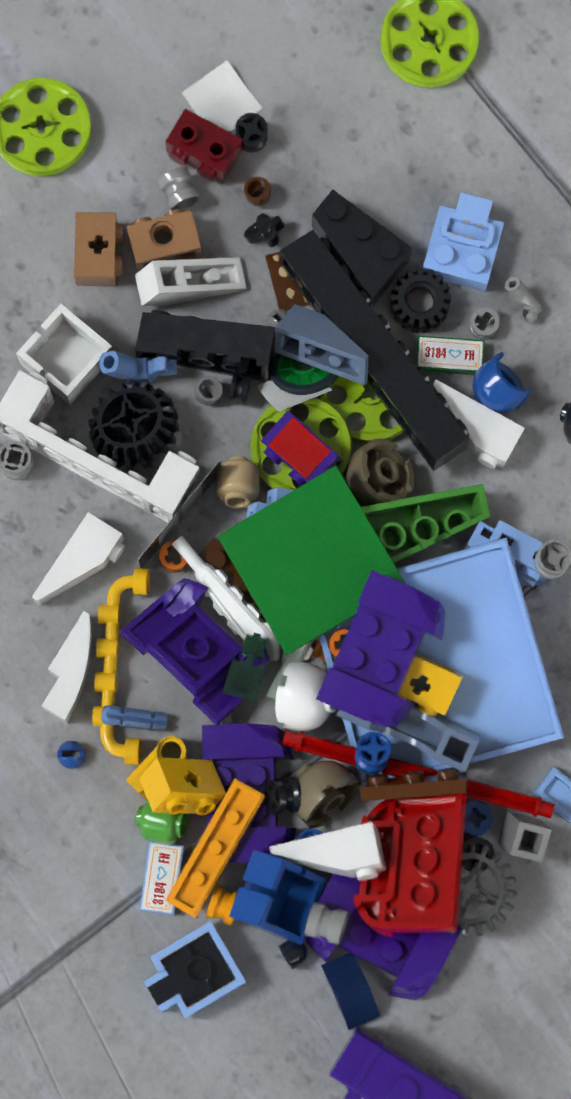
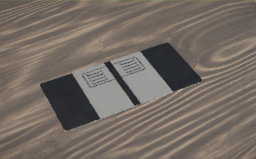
[138,460,221,568]

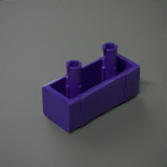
[329,1026,472,1099]

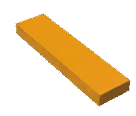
[165,779,266,918]

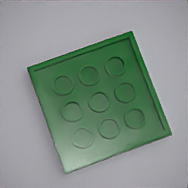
[217,466,406,656]

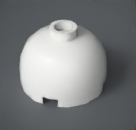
[275,661,337,731]

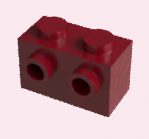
[165,108,243,183]

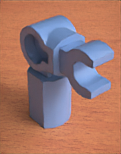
[99,351,177,385]

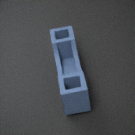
[336,706,480,773]

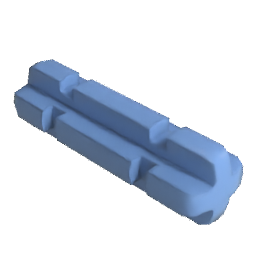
[101,705,168,731]

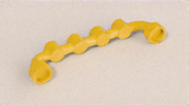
[92,568,150,765]

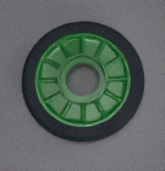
[270,353,339,395]

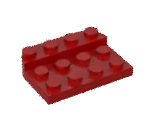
[354,793,467,937]

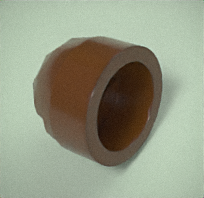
[244,177,271,206]

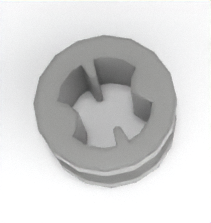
[469,307,500,340]

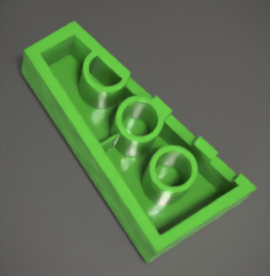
[361,484,491,564]

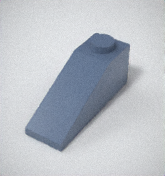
[275,304,369,385]

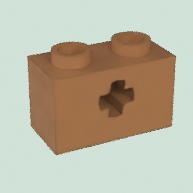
[74,212,124,286]

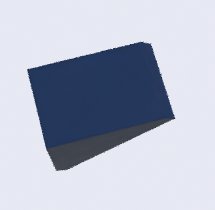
[321,953,381,1030]

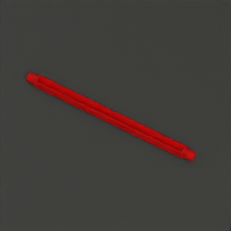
[282,730,555,819]

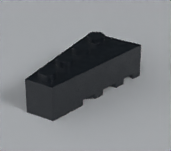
[135,310,275,382]

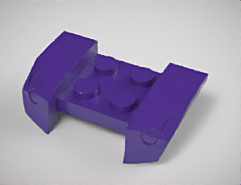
[316,570,446,727]
[120,578,270,726]
[202,723,296,863]
[306,874,462,1000]

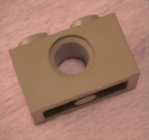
[127,209,202,272]

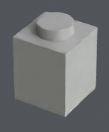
[498,811,552,862]

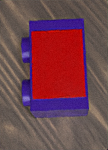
[261,411,342,486]

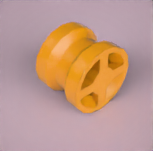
[205,884,238,926]

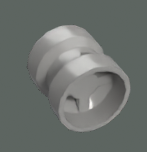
[157,167,201,210]
[0,441,34,480]
[534,539,571,580]
[305,902,349,945]

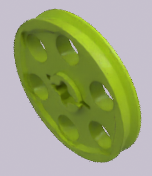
[380,0,479,88]
[0,78,91,177]
[320,376,404,444]
[250,398,352,490]

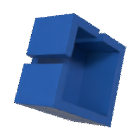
[229,850,326,945]

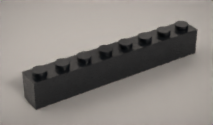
[279,230,470,472]

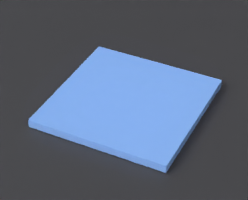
[319,537,564,784]

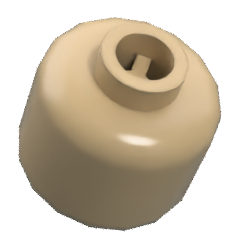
[216,456,260,509]

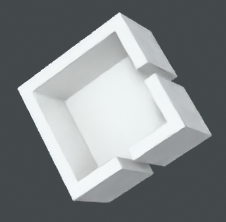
[16,304,113,405]

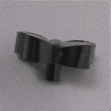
[244,213,285,247]

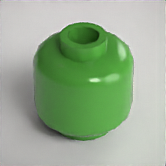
[135,800,189,845]

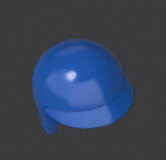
[472,352,532,413]

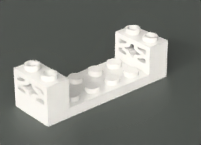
[0,370,201,523]

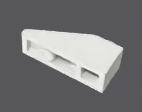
[135,257,247,306]
[432,380,525,469]
[32,512,125,606]
[270,822,387,880]

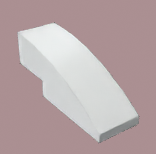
[42,611,92,724]

